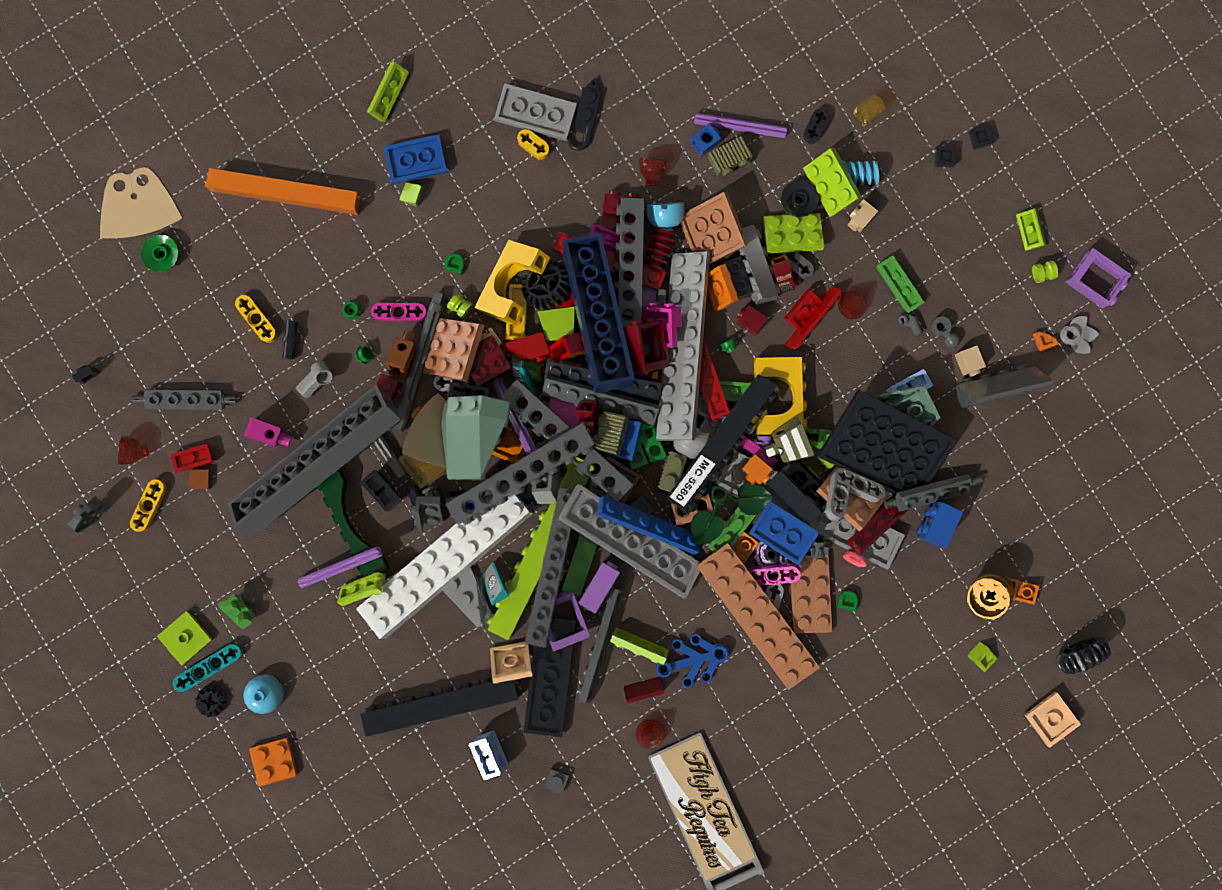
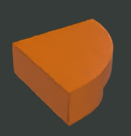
[1033,332,1059,352]

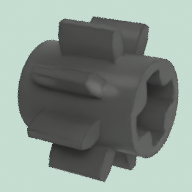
[808,534,831,559]

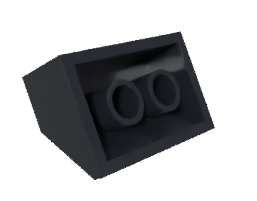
[767,459,827,525]

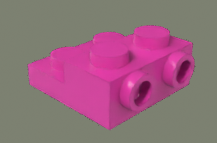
[642,301,682,348]

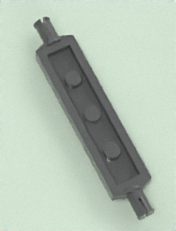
[132,389,237,410]
[884,474,983,512]

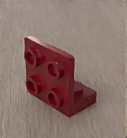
[470,335,512,387]

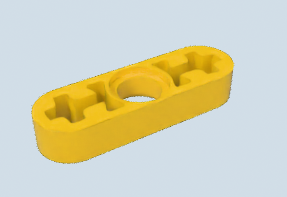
[235,295,278,343]
[130,479,167,532]

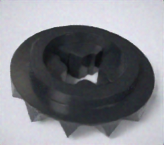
[195,686,227,717]

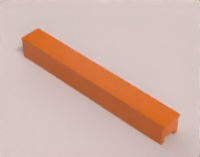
[205,168,361,215]

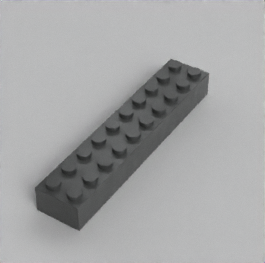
[227,384,401,539]

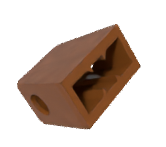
[385,331,416,379]

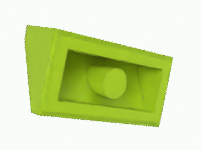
[1016,208,1047,251]

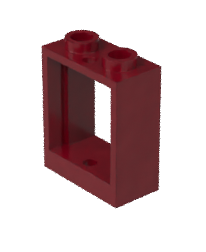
[623,317,670,374]

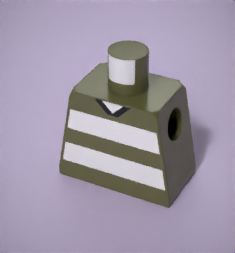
[764,417,814,463]

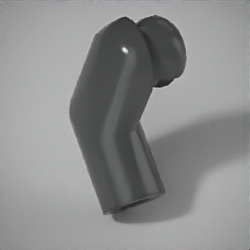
[898,313,923,336]

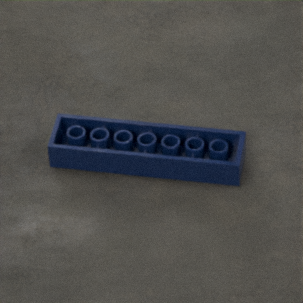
[562,233,635,393]

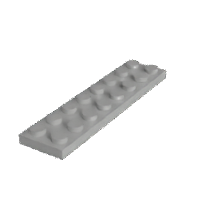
[558,484,700,598]

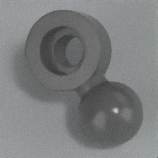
[931,316,960,348]

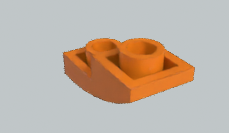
[732,531,760,564]
[995,577,1039,605]

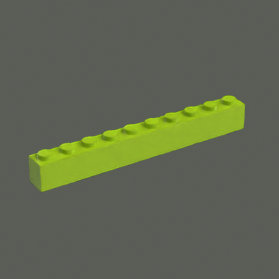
[488,457,595,640]

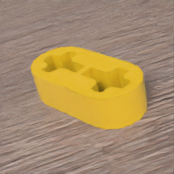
[517,129,549,160]

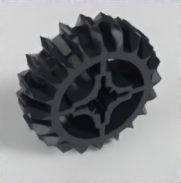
[521,260,571,311]
[1056,637,1112,674]

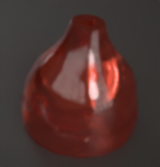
[639,157,667,187]
[838,291,867,320]
[118,436,149,465]
[636,719,665,749]

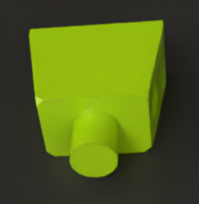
[538,307,575,344]

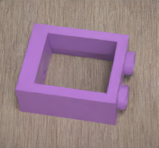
[1065,248,1131,308]
[579,561,620,613]
[548,591,590,651]

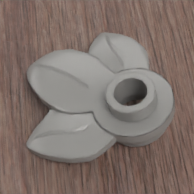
[1060,316,1098,354]

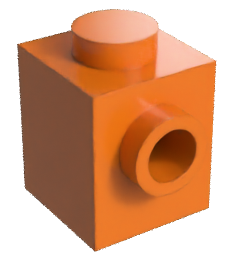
[741,454,772,485]

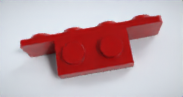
[784,287,842,350]

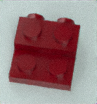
[601,191,639,238]

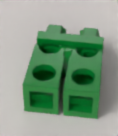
[628,420,667,471]

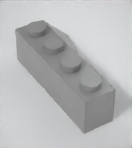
[736,224,780,306]

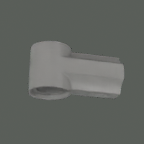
[296,361,333,399]

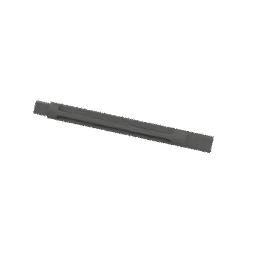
[391,292,446,432]

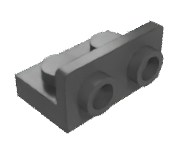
[412,497,444,533]

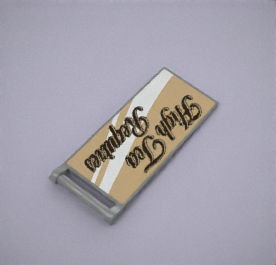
[648,733,764,890]

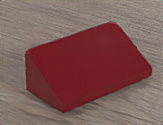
[623,677,665,703]

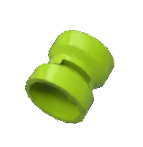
[1032,260,1058,283]
[447,292,474,319]

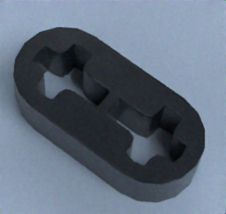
[803,108,829,144]

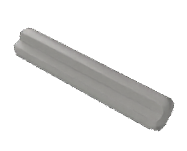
[373,435,406,478]

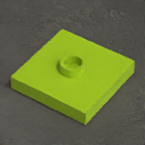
[157,610,213,666]

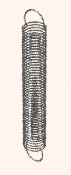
[475,572,488,629]

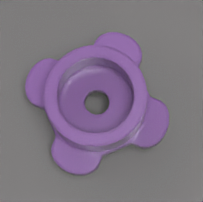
[755,435,775,448]

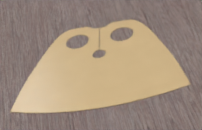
[100,167,182,238]
[402,393,446,468]

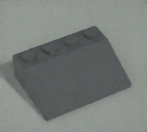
[955,364,1054,408]

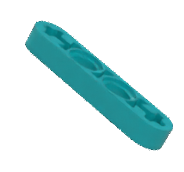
[173,644,243,692]

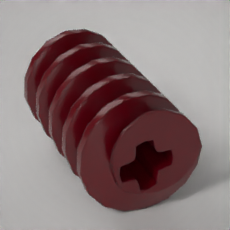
[643,228,676,271]

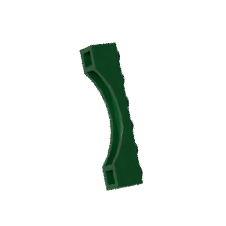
[317,468,390,577]

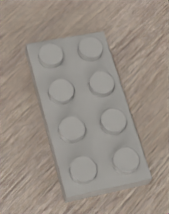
[494,83,577,141]

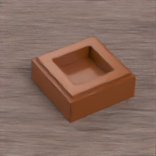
[189,470,211,489]

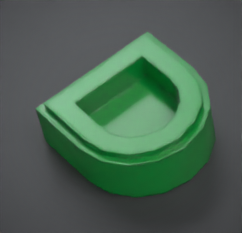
[443,253,465,275]
[836,590,858,611]

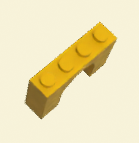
[474,240,550,326]
[754,357,807,436]

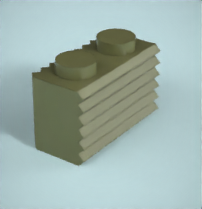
[707,136,753,177]
[593,411,629,456]
[657,452,687,493]

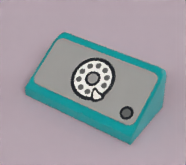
[511,360,538,397]
[483,562,509,605]

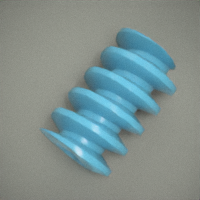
[842,161,879,185]

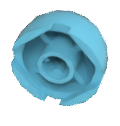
[646,203,685,231]
[243,674,285,714]

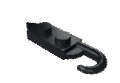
[568,78,601,151]

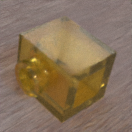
[853,93,886,127]

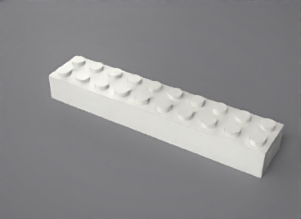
[356,482,533,639]

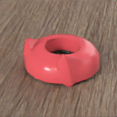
[843,550,868,567]

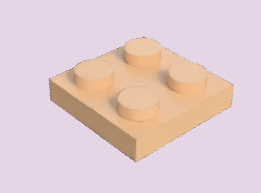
[490,642,532,683]
[1024,692,1081,747]

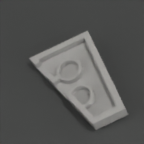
[443,567,492,628]

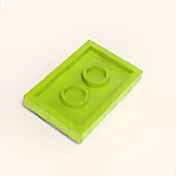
[803,147,862,217]
[763,213,824,253]

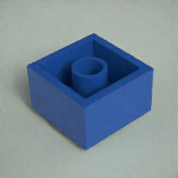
[916,502,963,548]

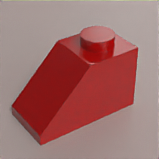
[506,332,550,364]

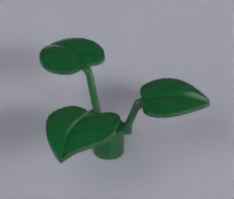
[687,459,772,544]

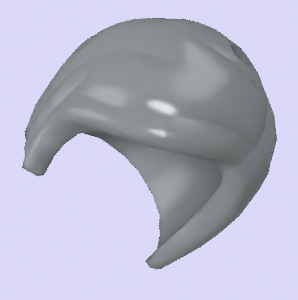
[673,427,710,459]

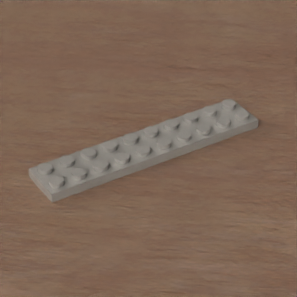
[656,251,710,441]
[715,451,905,570]

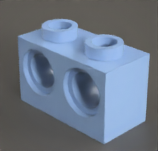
[886,369,934,393]
[469,730,509,780]

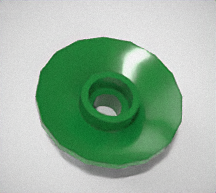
[140,234,179,272]

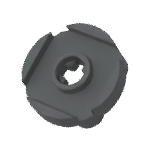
[67,497,105,533]

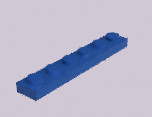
[597,496,700,555]

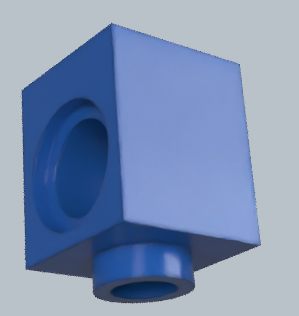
[690,123,721,157]

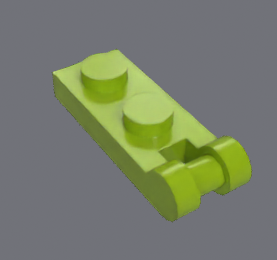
[337,572,385,606]

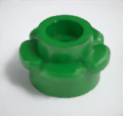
[342,301,361,320]
[720,336,738,353]
[355,346,373,364]

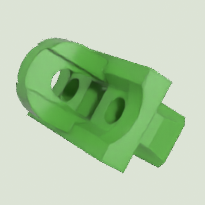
[218,593,256,629]

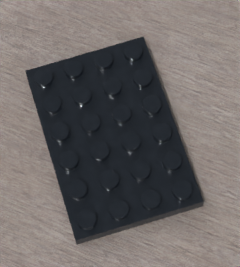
[817,389,957,495]

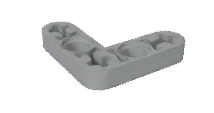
[826,468,885,521]

